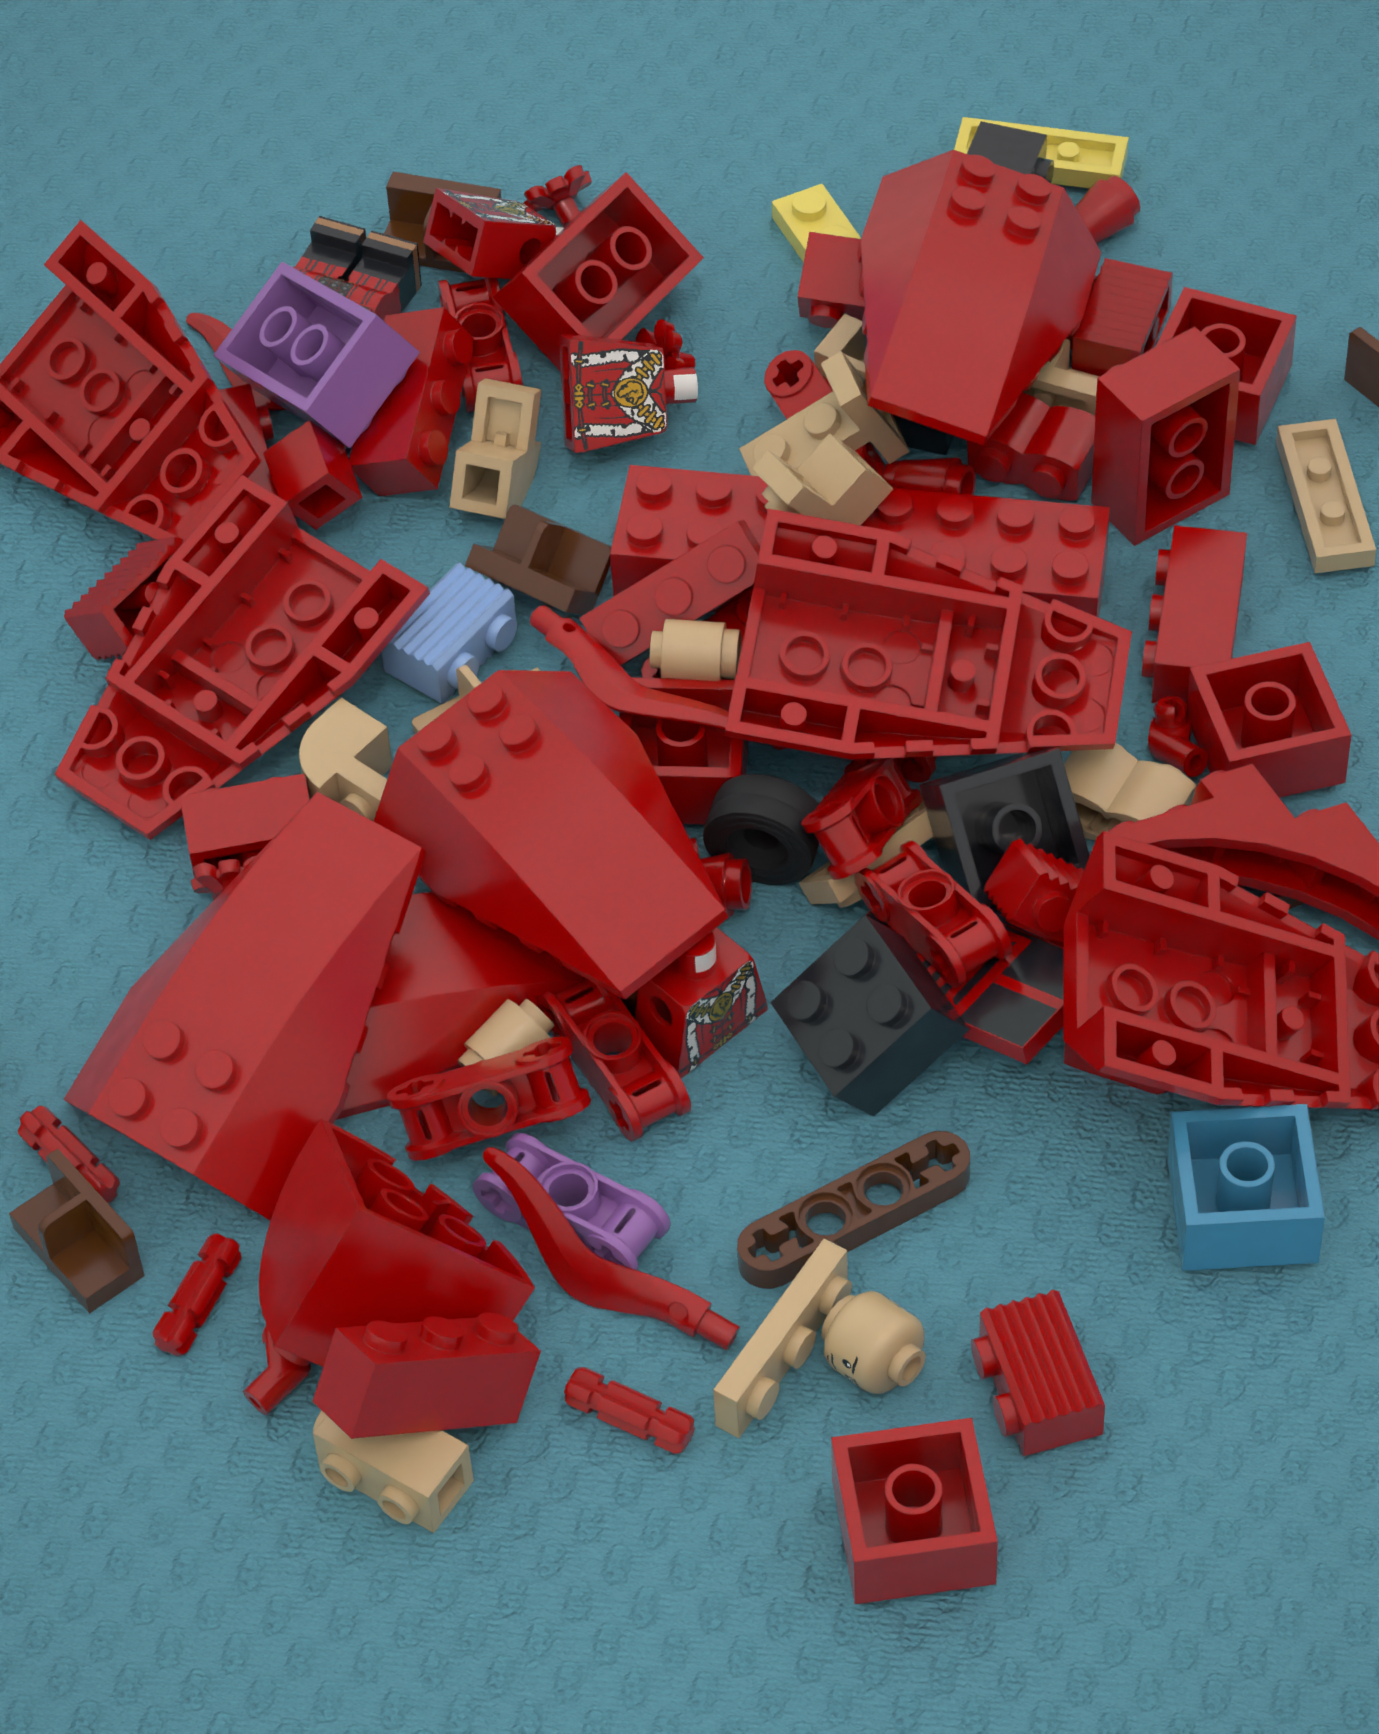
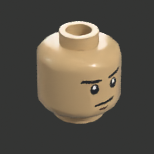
[821,1291,926,1395]

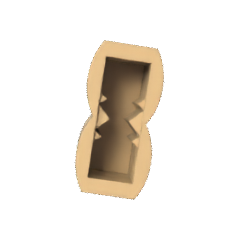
[1064,743,1196,840]

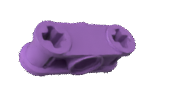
[472,1133,671,1270]

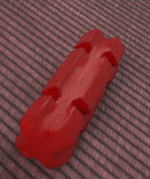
[18,1105,120,1203]
[153,1233,241,1356]
[564,1367,695,1454]

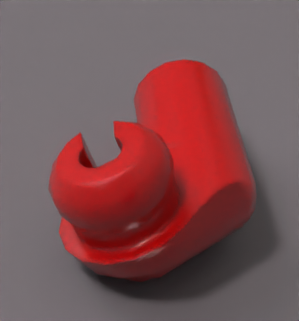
[1148,696,1208,777]
[243,1325,311,1415]

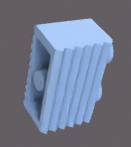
[382,562,517,704]

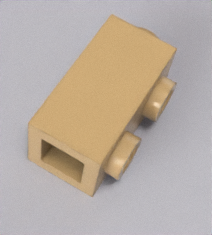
[313,1410,474,1533]

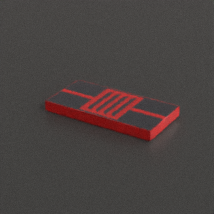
[866,911,1064,1064]

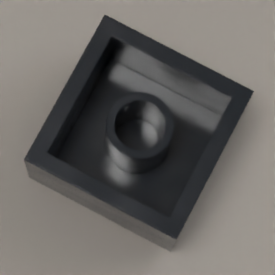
[919,748,1090,906]
[770,915,970,1116]

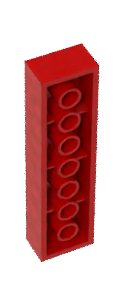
[610,465,1110,618]

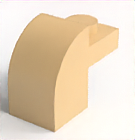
[449,378,541,519]
[751,433,893,525]
[299,697,392,821]

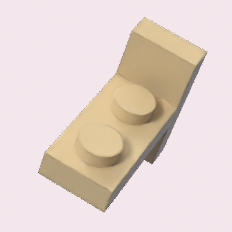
[739,351,910,476]

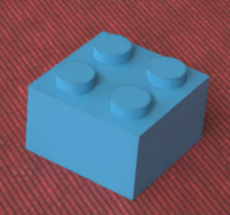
[1167,1104,1325,1271]

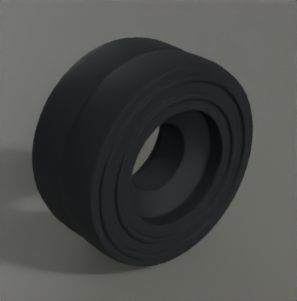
[703,774,820,885]

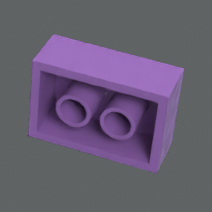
[213,262,420,448]

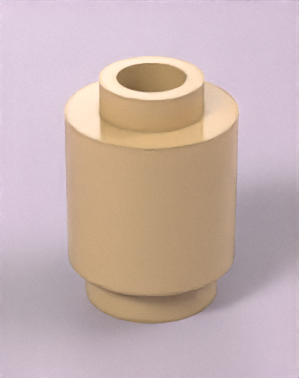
[650,619,742,681]
[457,999,554,1097]

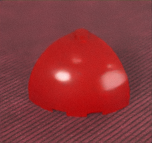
[259,1119,535,1367]

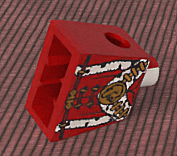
[423,188,564,279]
[559,334,698,453]
[635,927,768,1079]

